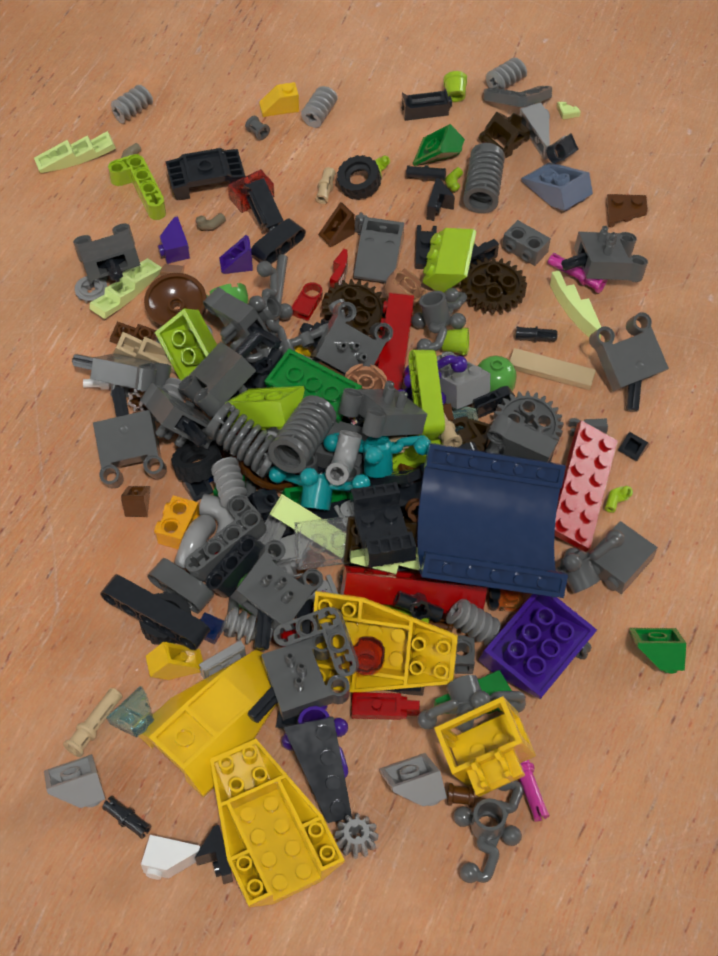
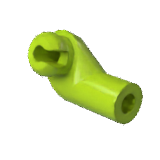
[375,155,390,177]
[445,167,463,192]
[605,486,633,513]

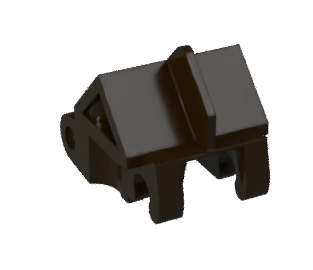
[478,111,530,158]
[453,416,491,451]

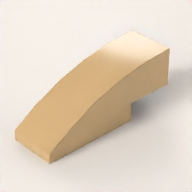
[113,332,176,373]

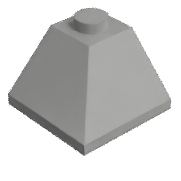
[379,753,447,807]
[44,755,105,808]

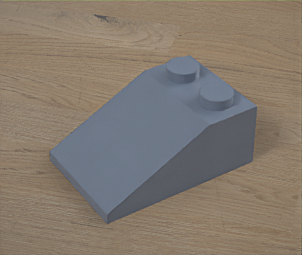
[521,162,593,211]

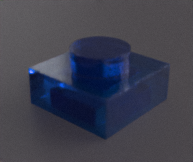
[200,612,224,645]

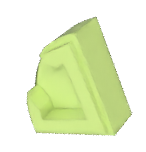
[556,102,581,120]

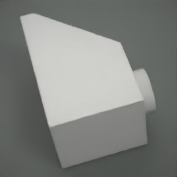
[141,835,201,880]

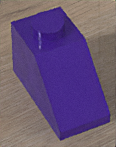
[158,216,190,264]

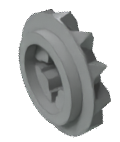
[75,276,108,303]

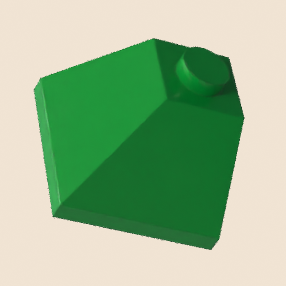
[412,124,465,166]
[629,628,687,674]

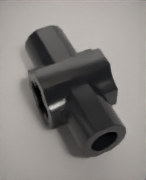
[251,349,283,388]
[394,591,444,623]

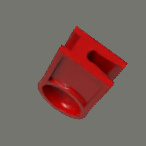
[292,282,323,321]

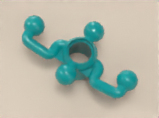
[323,433,431,478]
[269,465,370,510]

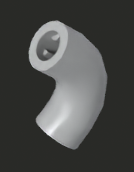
[326,430,362,485]
[199,494,238,540]
[174,514,216,569]

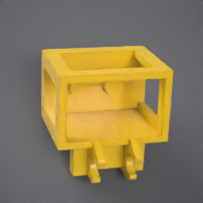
[434,696,536,797]

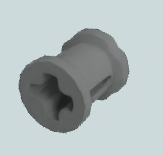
[245,115,270,140]

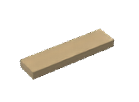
[510,348,596,390]

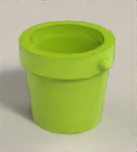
[443,71,467,102]
[442,327,469,356]

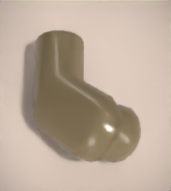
[121,143,141,158]
[195,213,226,230]

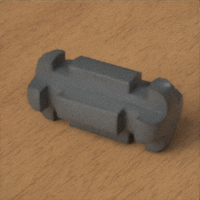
[355,212,367,235]

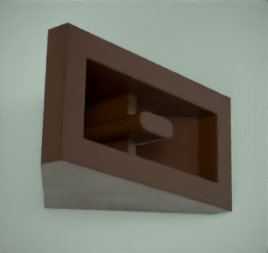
[318,202,355,247]
[121,486,150,517]

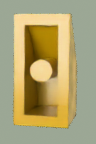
[259,82,299,117]
[146,642,203,680]

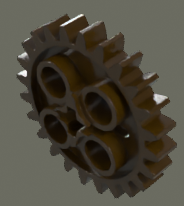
[460,257,527,314]
[321,279,386,336]

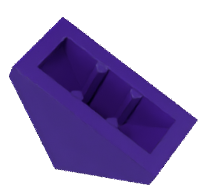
[219,235,253,274]

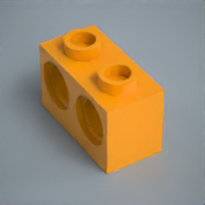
[154,495,200,549]

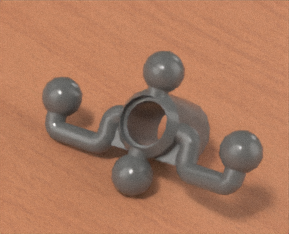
[248,261,293,341]
[412,288,467,351]
[556,529,625,593]
[417,675,526,732]
[453,780,524,883]

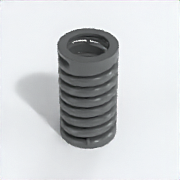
[463,143,505,213]
[268,395,337,473]
[204,402,275,479]

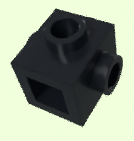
[248,488,280,522]

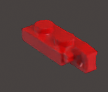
[352,692,420,720]

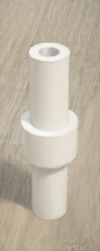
[83,379,112,390]

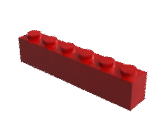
[375,293,414,390]
[341,565,487,614]

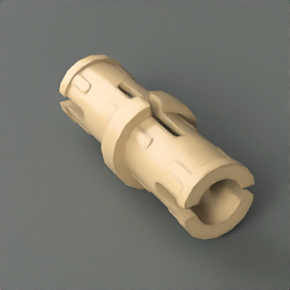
[316,167,336,204]

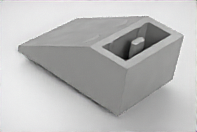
[437,352,490,409]

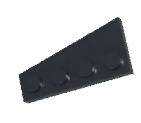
[283,716,352,823]

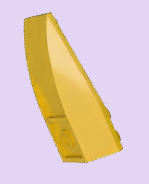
[314,591,458,693]
[135,649,277,798]
[210,739,345,908]

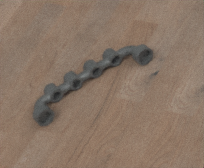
[230,299,347,363]

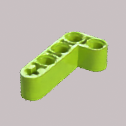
[108,154,166,220]
[408,350,445,440]

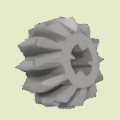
[335,813,378,859]

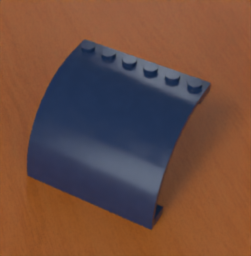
[417,443,568,598]

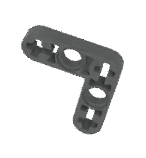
[483,86,552,107]
[273,607,359,677]

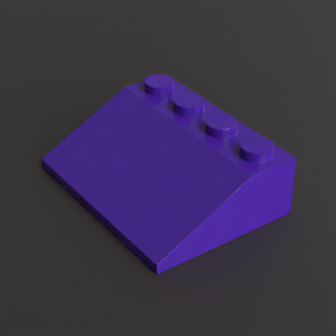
[478,594,597,699]

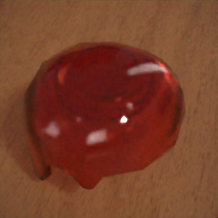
[348,636,385,676]

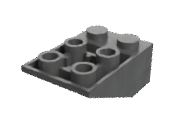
[354,217,405,283]

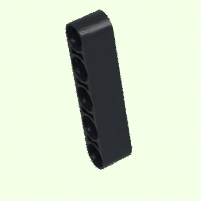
[100,574,210,650]

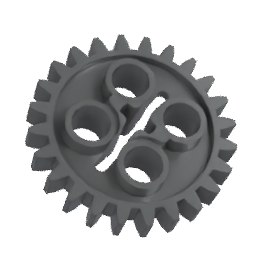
[492,391,564,444]

